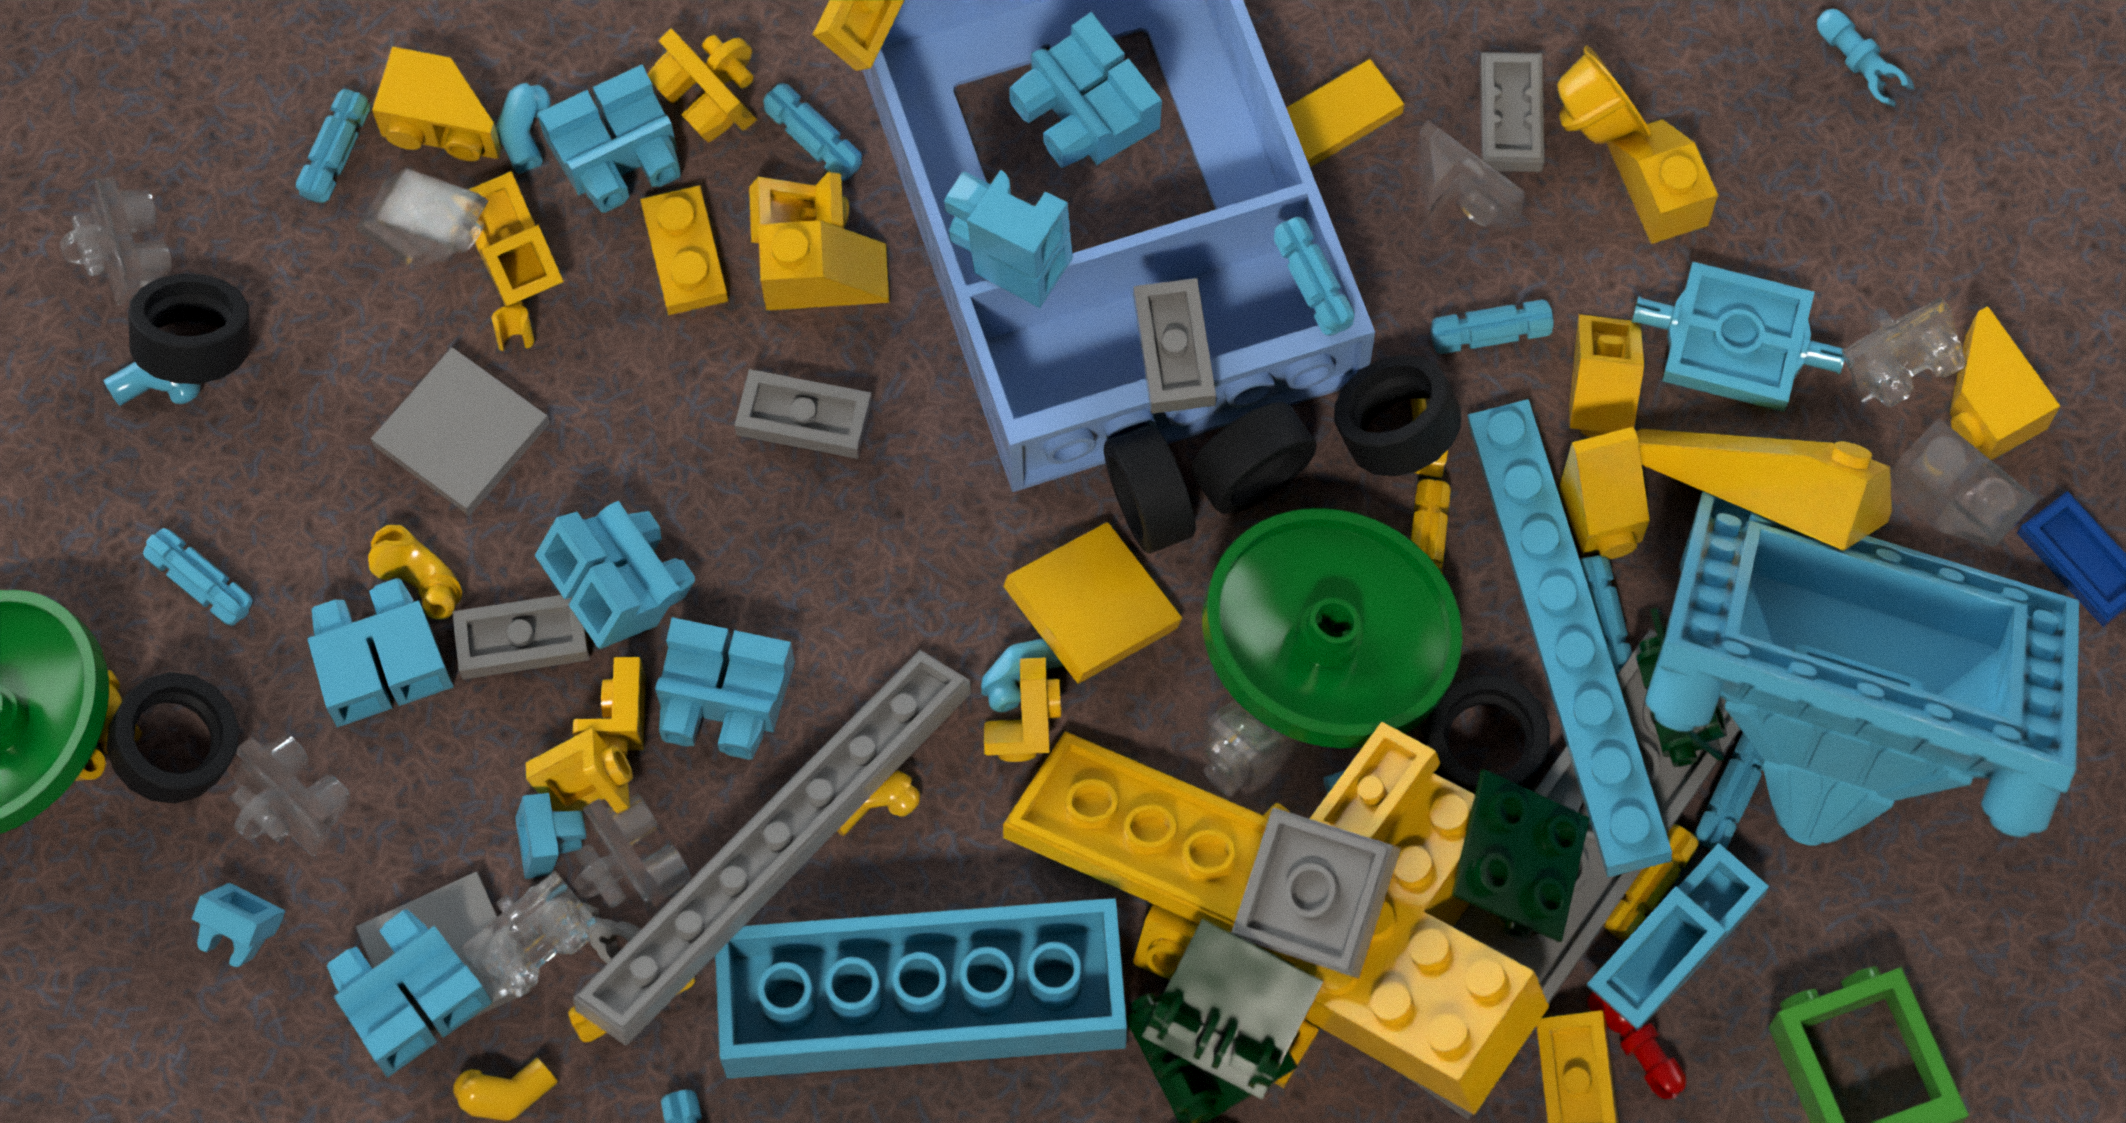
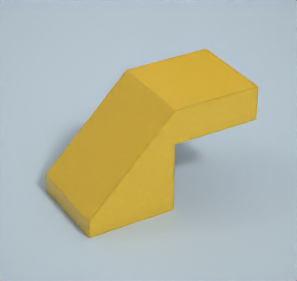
[454,172,564,307]

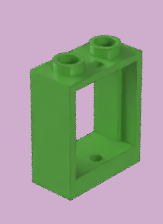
[1768,966,1969,1123]

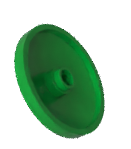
[1202,508,1462,748]
[0,590,109,834]

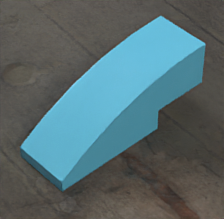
[1587,843,1769,1031]

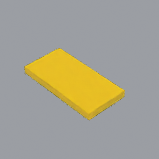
[1003,731,1269,932]

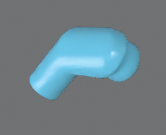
[496,83,551,174]
[104,362,201,406]
[981,638,1064,712]

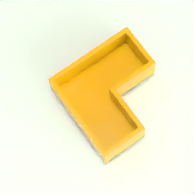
[1252,773,1549,1115]

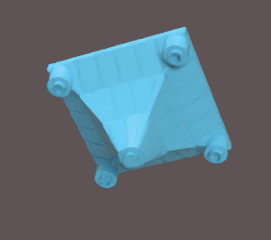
[1645,491,2079,846]

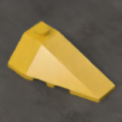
[1636,429,1892,551]

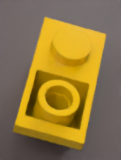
[372,46,502,161]

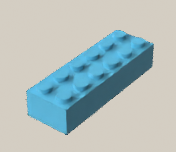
[715,898,1127,1079]

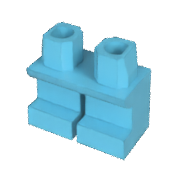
[1009,12,1162,168]
[537,65,681,213]
[944,170,1073,308]
[534,501,695,649]
[307,578,454,727]
[655,617,795,760]
[327,909,492,1078]

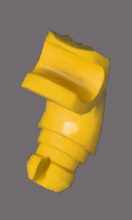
[368,525,463,620]

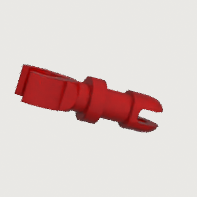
[1587,992,1687,1100]

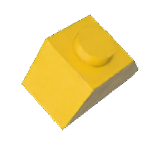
[1606,119,1718,244]
[758,220,889,310]
[1950,306,2060,464]
[1569,314,1644,437]
[1558,426,1650,560]

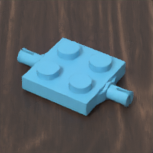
[1632,262,1847,412]

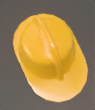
[1557,45,1652,144]

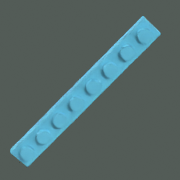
[1468,399,1672,878]

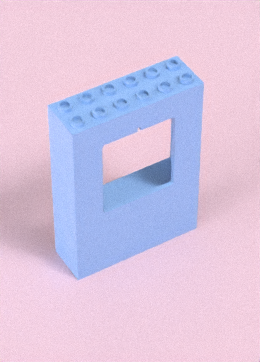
[862,0,1375,492]

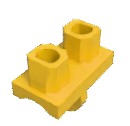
[647,28,757,143]

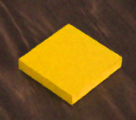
[1003,522,1183,684]

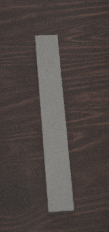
[573,650,971,1046]

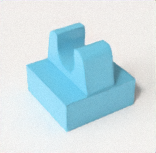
[515,793,587,879]
[191,882,286,967]

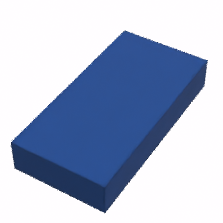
[2017,491,2126,627]

